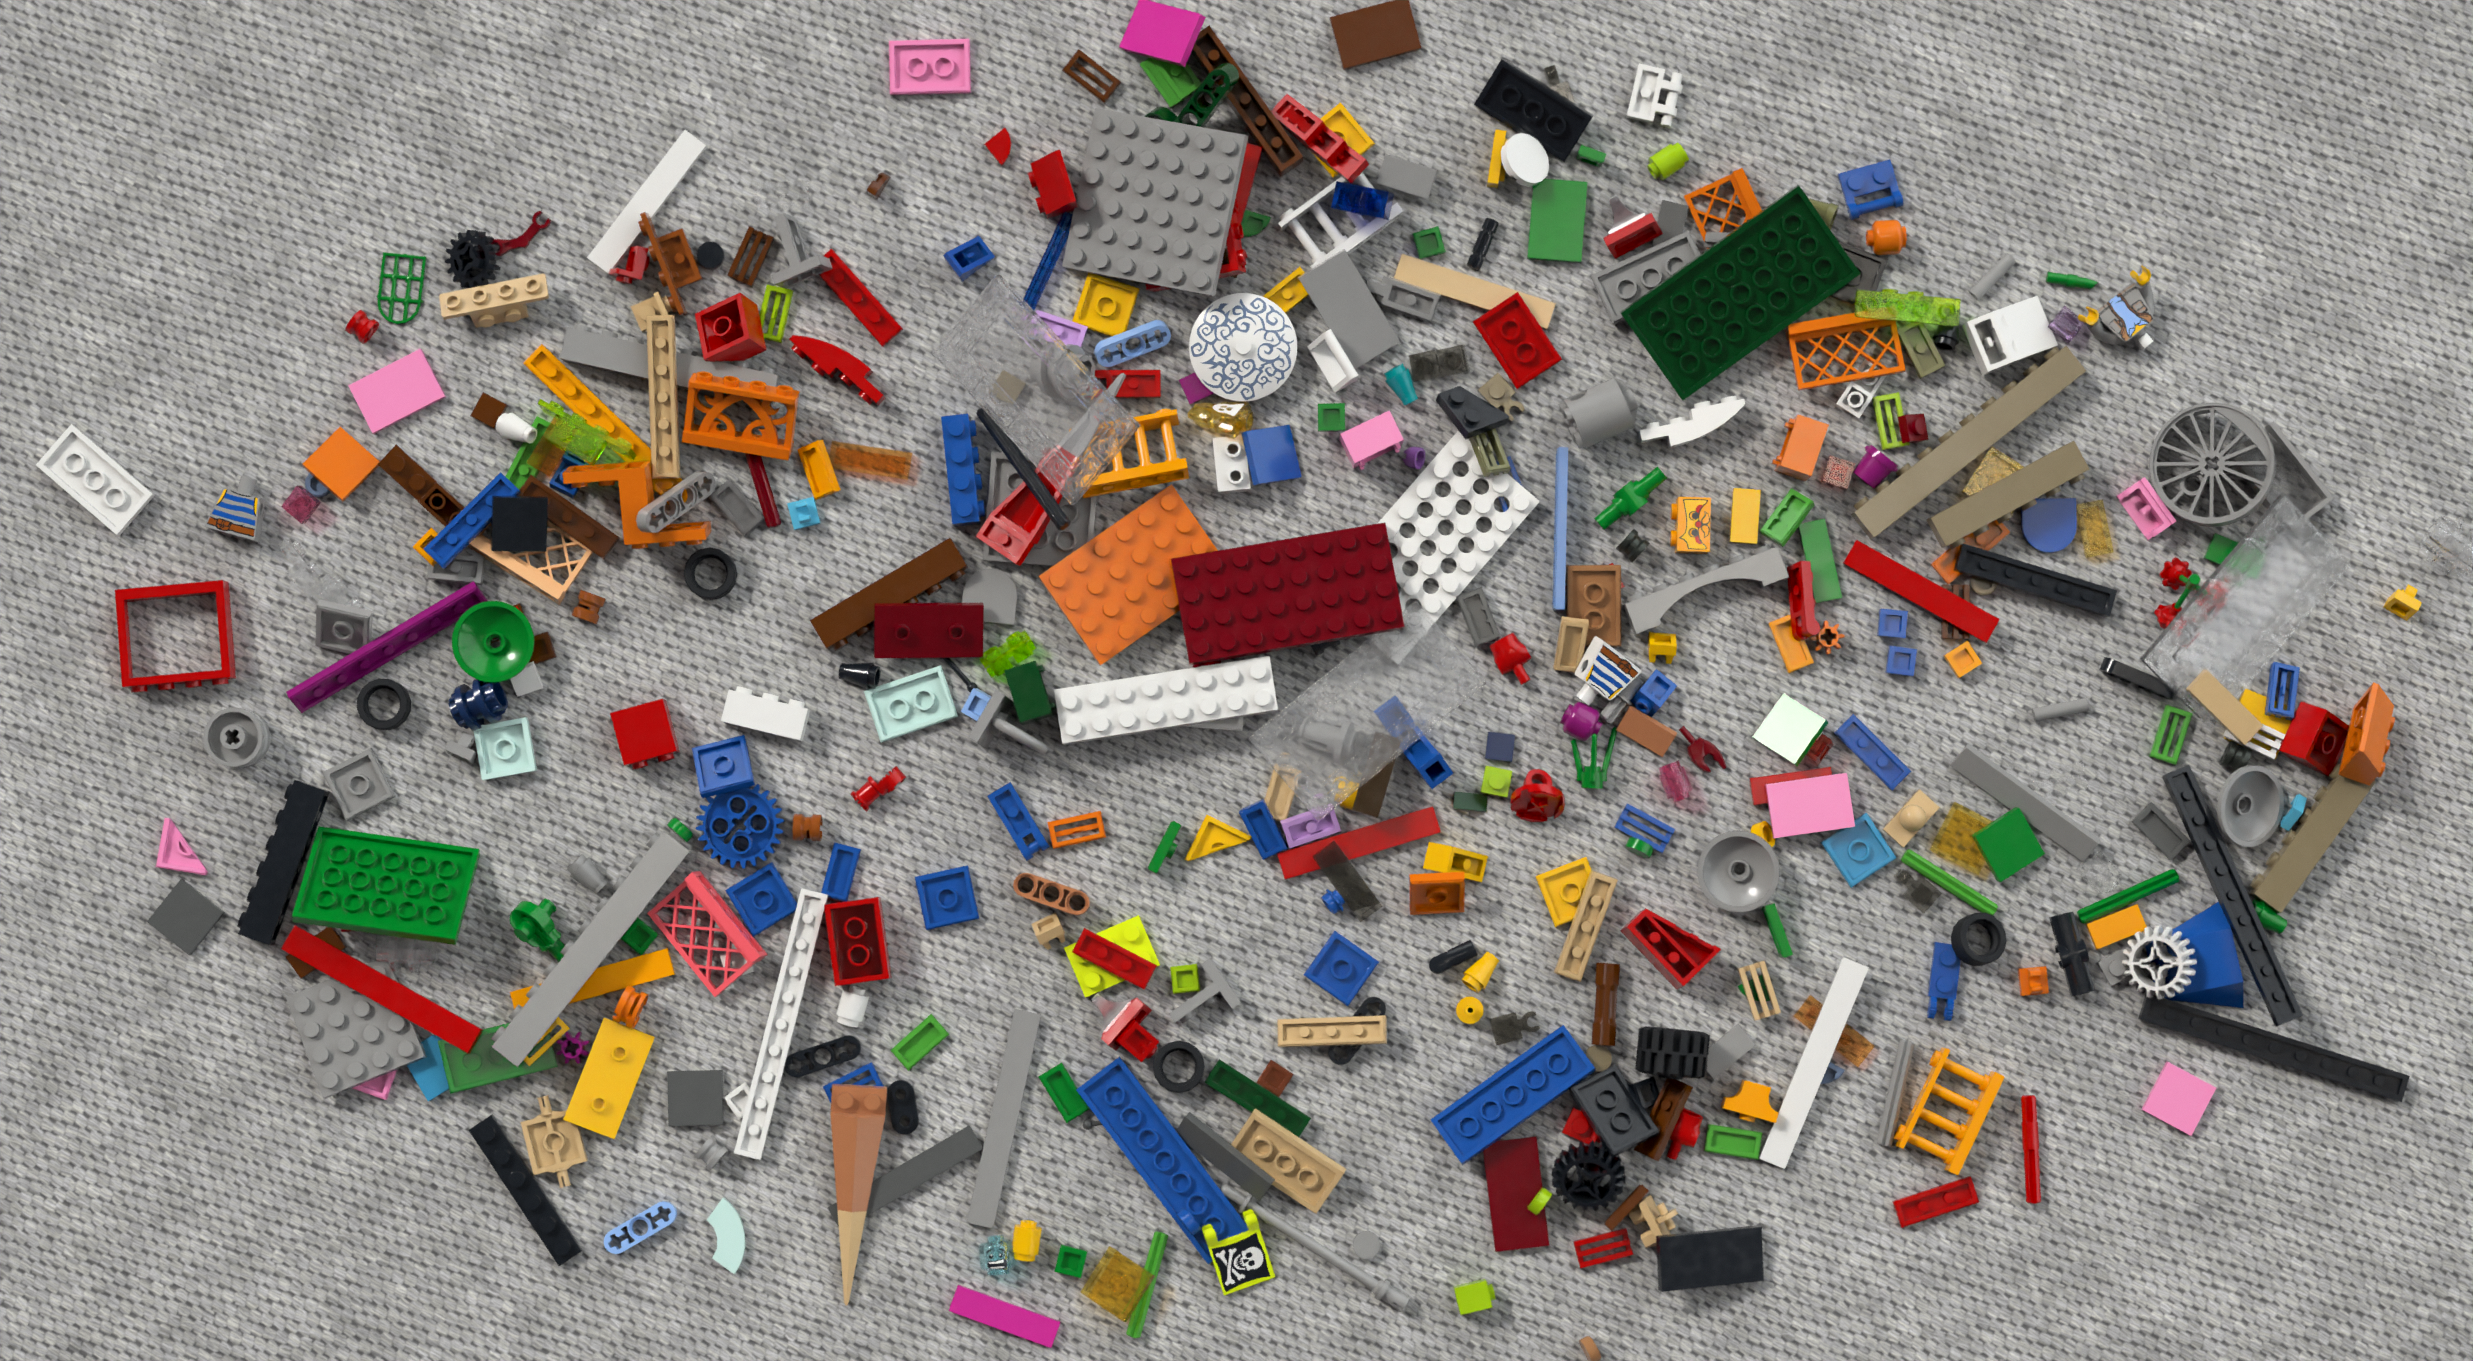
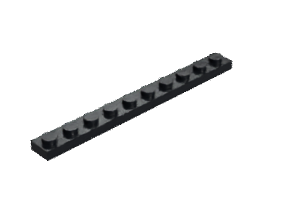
[2162,765,2303,1027]
[2138,995,2410,1102]

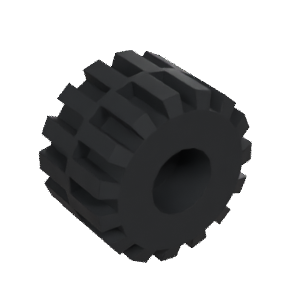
[1635,1026,1710,1080]

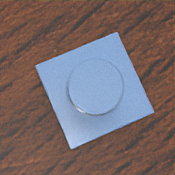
[961,688,991,721]

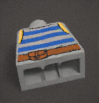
[205,476,265,543]

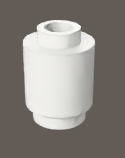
[836,985,869,1027]

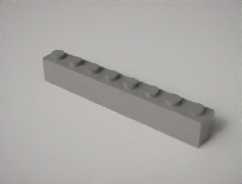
[560,324,781,408]

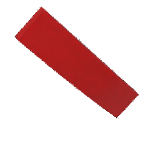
[1271,94,1369,184]

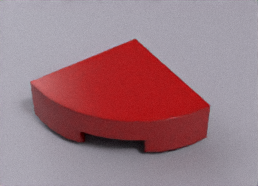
[984,128,1011,166]

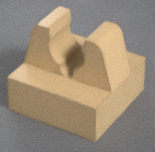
[1031,912,1065,950]

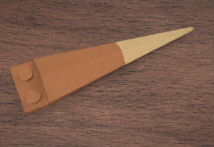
[830,1084,887,1306]

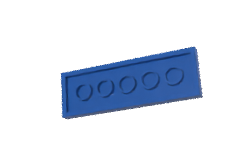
[1430,1025,1596,1165]

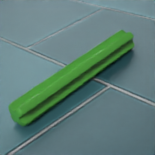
[1901,849,1998,916]
[1126,1231,1168,1338]

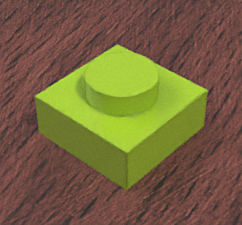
[1480,766,1512,798]

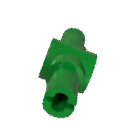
[1594,467,1667,530]

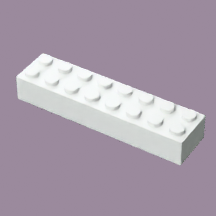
[1054,656,1278,745]

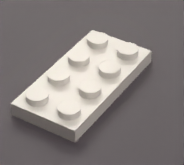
[36,424,155,536]

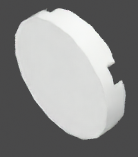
[1501,133,1549,187]

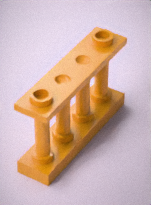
[1070,409,1189,498]
[1894,1047,2005,1175]

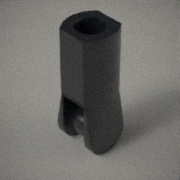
[1429,940,1478,974]

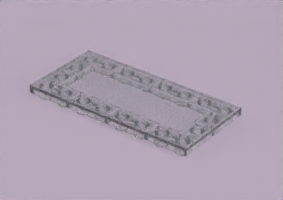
[933,275,1141,505]
[2140,494,2351,728]
[1248,601,1486,822]

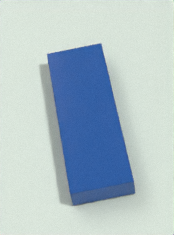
[1834,714,1911,791]

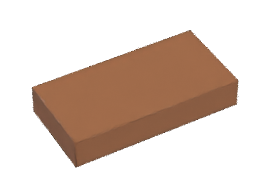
[1616,705,1677,757]

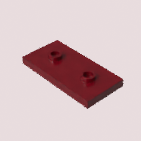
[874,602,984,658]

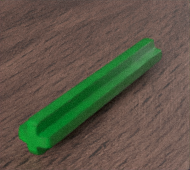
[2077,869,2180,924]

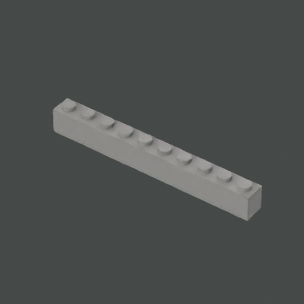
[491,831,690,1067]

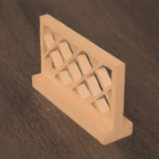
[468,520,593,605]

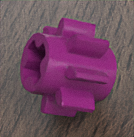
[556,1031,590,1064]

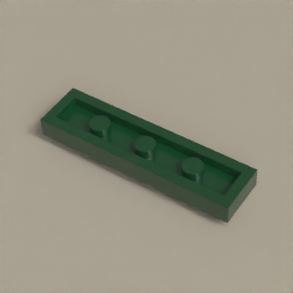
[1205,1059,1311,1137]

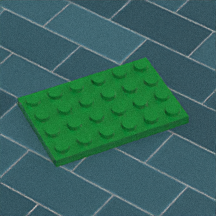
[292,826,480,945]

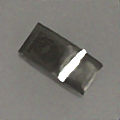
[1409,345,1470,382]

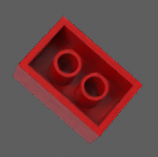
[824,897,892,986]

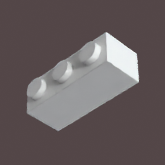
[721,686,810,742]

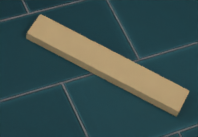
[1394,254,1556,330]
[646,315,680,479]

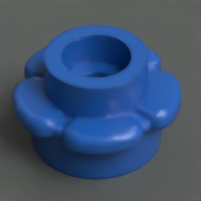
[1321,889,1345,915]

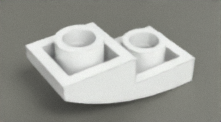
[1836,359,1887,418]

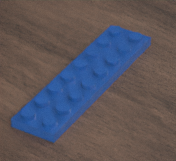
[1076,1056,1248,1264]

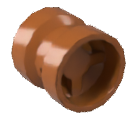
[572,590,606,624]
[793,814,823,841]

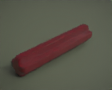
[745,453,781,528]

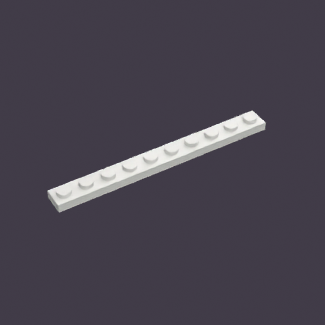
[734,888,828,1160]

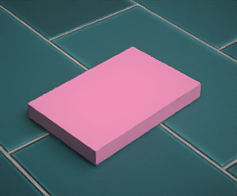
[889,39,971,95]
[348,349,446,434]
[1765,773,1855,838]

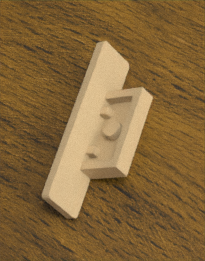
[439,274,549,328]

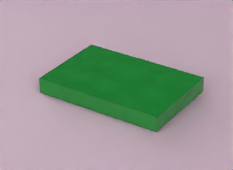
[1527,178,1587,263]

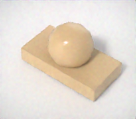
[1882,789,1940,848]

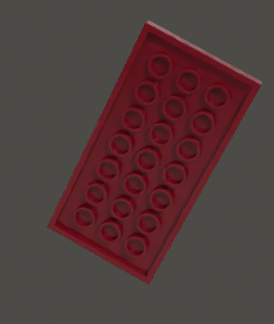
[1171,522,1405,666]

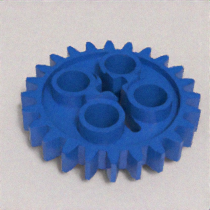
[696,784,785,869]

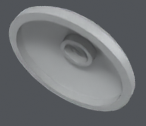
[2217,765,2284,847]
[1697,830,1780,912]

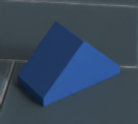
[943,236,995,282]

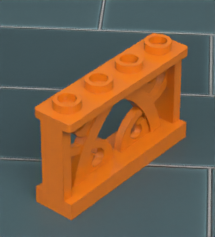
[682,371,800,460]

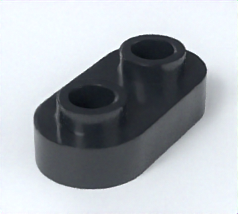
[887,1080,919,1135]

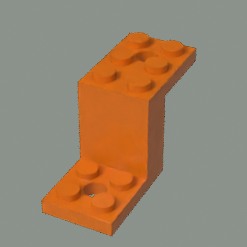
[563,460,711,549]

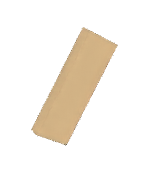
[2186,669,2263,745]

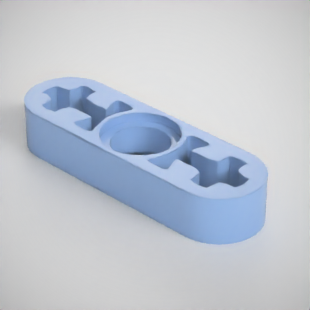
[1094,320,1171,367]
[604,1201,677,1254]

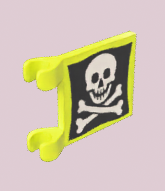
[1202,1209,1275,1296]

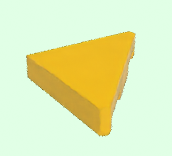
[1184,815,1251,861]

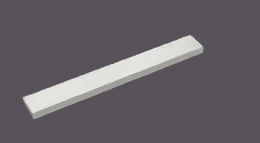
[1759,957,1869,1169]

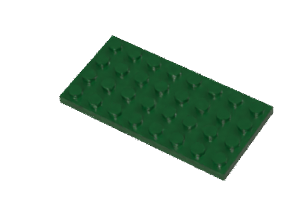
[1620,185,1861,401]

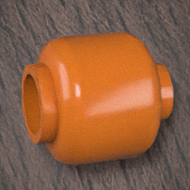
[1866,220,1907,255]

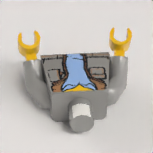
[2078,265,2155,351]

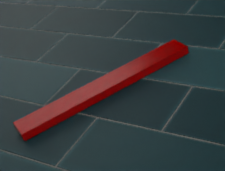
[281,925,483,1054]

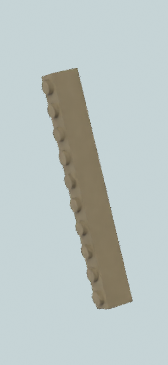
[1851,346,2086,540]

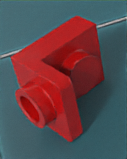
[1116,1019,1159,1062]
[1562,1107,1601,1145]

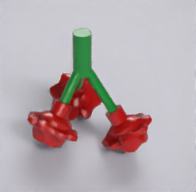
[2154,557,2226,630]

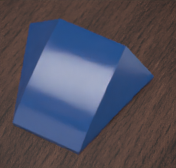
[2145,902,2244,1008]

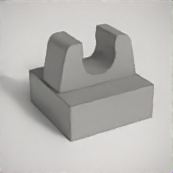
[445,732,478,765]

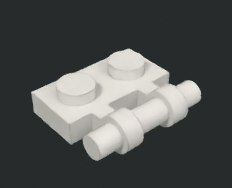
[1626,63,1683,127]

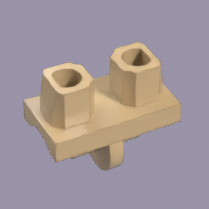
[1629,1195,1678,1248]

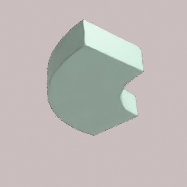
[707,1197,746,1274]

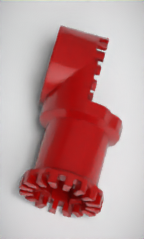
[850,766,906,812]

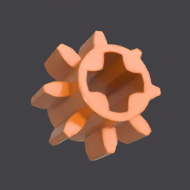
[1809,620,1845,655]

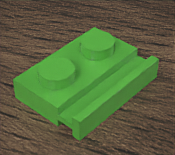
[1140,58,1202,109]

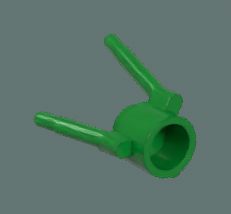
[1571,727,1617,788]

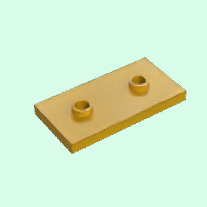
[563,1018,655,1139]

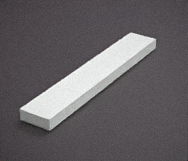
[587,130,707,274]

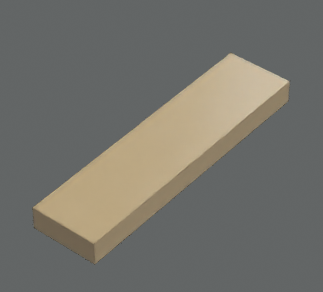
[1554,870,1618,982]
[1278,1016,1387,1047]

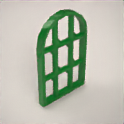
[377,252,426,324]

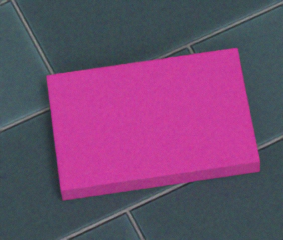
[1119,0,1206,67]

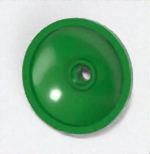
[452,601,535,683]

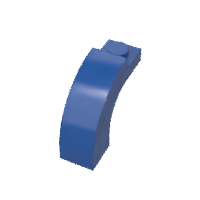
[1374,696,1453,789]

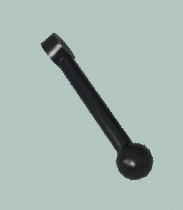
[940,658,978,693]

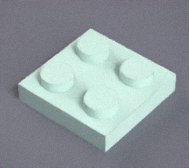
[473,717,537,781]

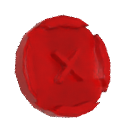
[1510,769,1565,822]

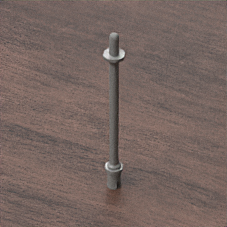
[1221,1185,1410,1312]

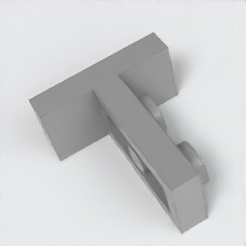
[772,213,833,289]
[1169,958,1241,1024]

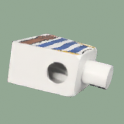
[1575,636,1642,706]

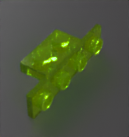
[1855,289,1961,326]
[538,399,636,466]

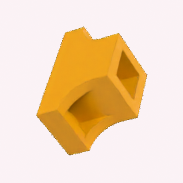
[1721,1079,1779,1123]

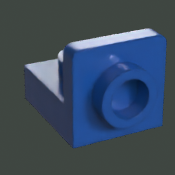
[1631,669,1677,717]

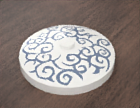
[1189,293,1297,402]

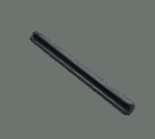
[976,405,1071,531]

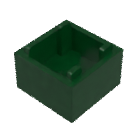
[1004,661,1057,725]

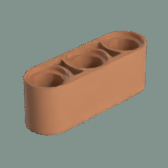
[1013,873,1090,915]

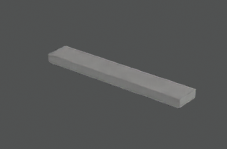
[1951,744,2100,862]

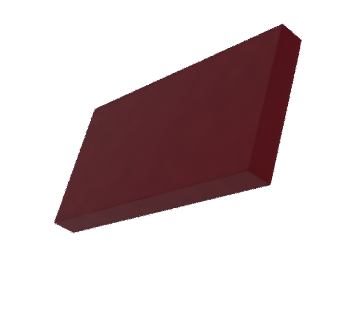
[1483,1136,1550,1252]

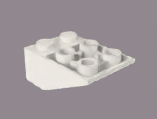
[1962,296,2058,376]

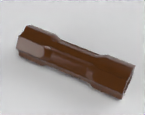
[1591,963,1620,1046]

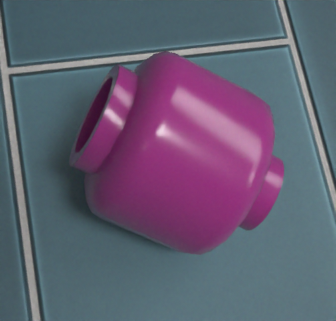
[1560,702,1602,742]

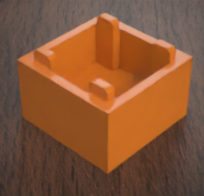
[1772,414,1829,481]

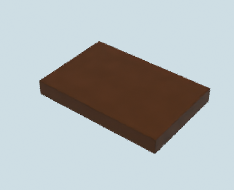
[1330,0,1422,70]

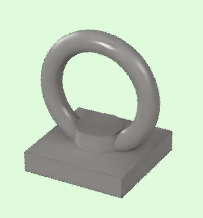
[968,690,1048,754]

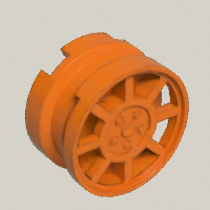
[612,986,649,1029]

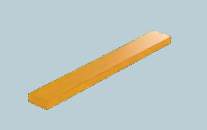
[523,344,688,505]

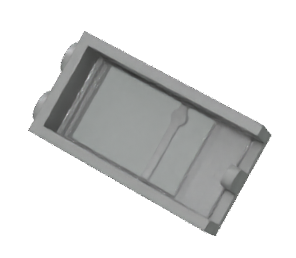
[2228,421,2334,534]

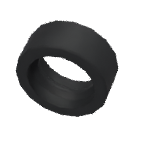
[684,547,737,600]
[357,678,411,730]
[1951,913,2007,966]
[1153,1041,1205,1093]

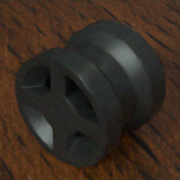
[1616,529,1650,563]
[2219,741,2252,771]

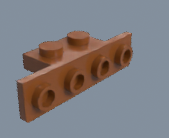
[638,212,703,316]

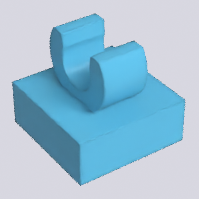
[787,497,821,530]

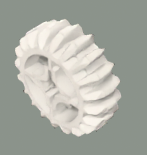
[2122,925,2197,999]

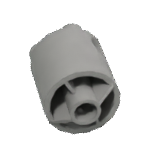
[1558,378,1638,449]

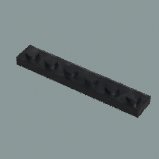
[1953,544,2117,617]
[469,1114,583,1266]

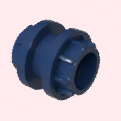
[449,679,508,731]

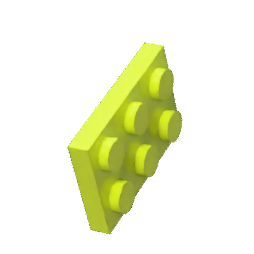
[1064,915,1160,998]

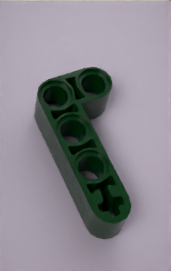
[1144,63,1239,127]

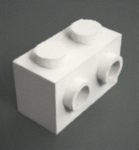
[1213,435,1253,494]

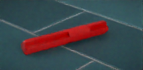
[2021,1095,2041,1204]

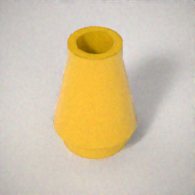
[1461,951,1499,993]

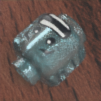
[978,1235,1015,1275]

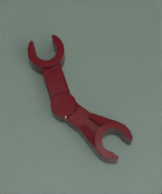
[492,211,551,256]

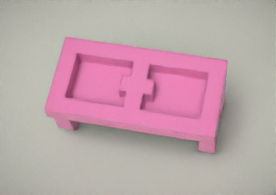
[2116,477,2176,541]

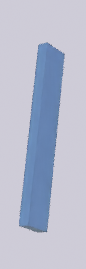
[1552,447,1568,611]

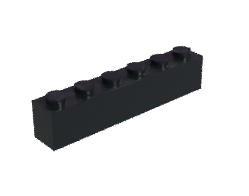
[237,780,330,945]

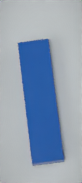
[424,472,521,569]

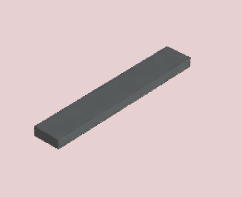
[828,1125,983,1227]

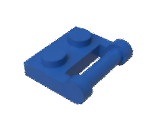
[1838,159,1904,220]

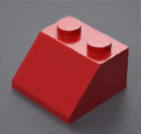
[1028,150,1077,219]
[695,293,766,362]
[2278,701,2349,777]

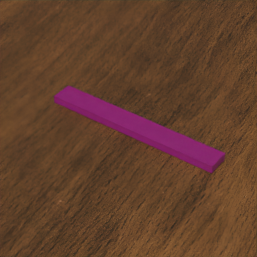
[286,581,488,713]

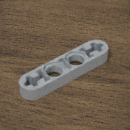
[636,472,715,533]

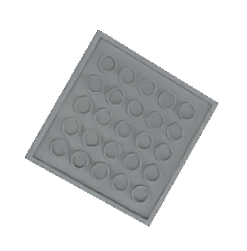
[1062,108,1249,297]

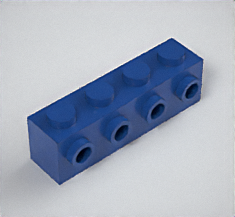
[941,414,985,527]

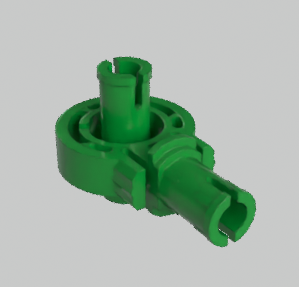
[509,899,565,963]

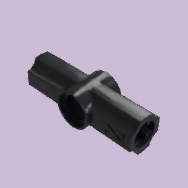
[2049,911,2095,997]

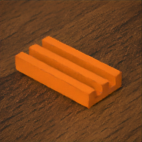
[1047,811,1106,849]

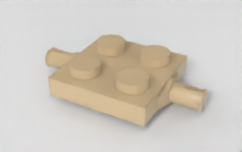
[520,1095,588,1188]

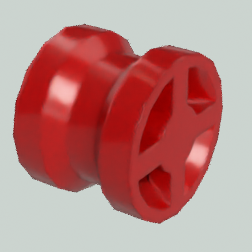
[345,310,379,344]

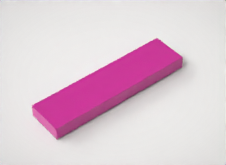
[949,1284,1061,1348]

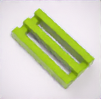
[760,284,794,343]
[1872,392,1910,451]

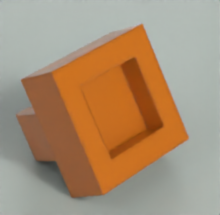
[2018,966,2049,996]

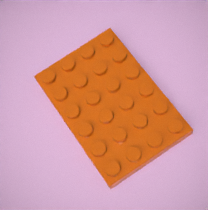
[1038,484,1218,666]

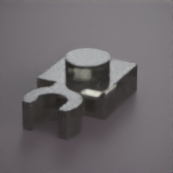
[1489,1011,1540,1046]

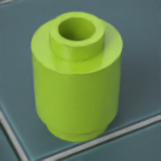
[1647,143,1689,181]

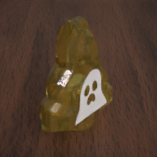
[1187,401,1254,439]

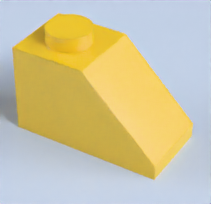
[1423,842,1488,882]

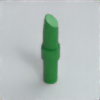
[2046,272,2098,289]

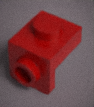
[609,246,650,284]

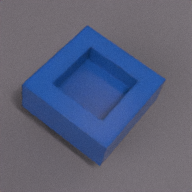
[1877,609,1908,639]
[1885,646,1917,677]

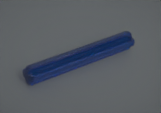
[1021,212,1073,312]

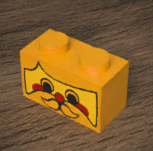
[1670,497,1711,554]

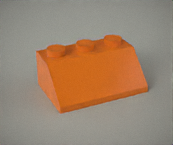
[2339,682,2395,786]

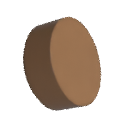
[1579,1336,1601,1361]

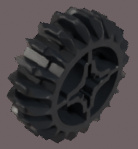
[1551,1140,1626,1212]

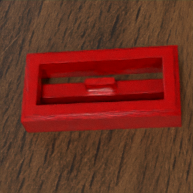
[1573,1228,1633,1268]

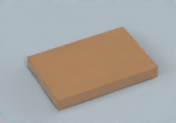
[1566,565,1621,647]

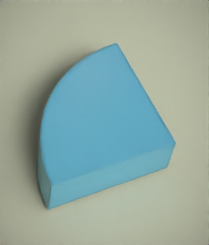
[2280,794,2307,831]

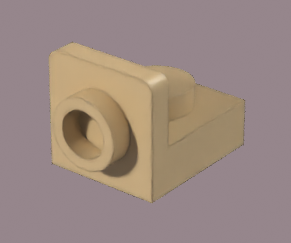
[631,292,673,332]

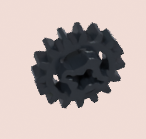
[445,230,502,288]

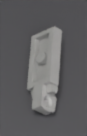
[1366,276,1441,321]

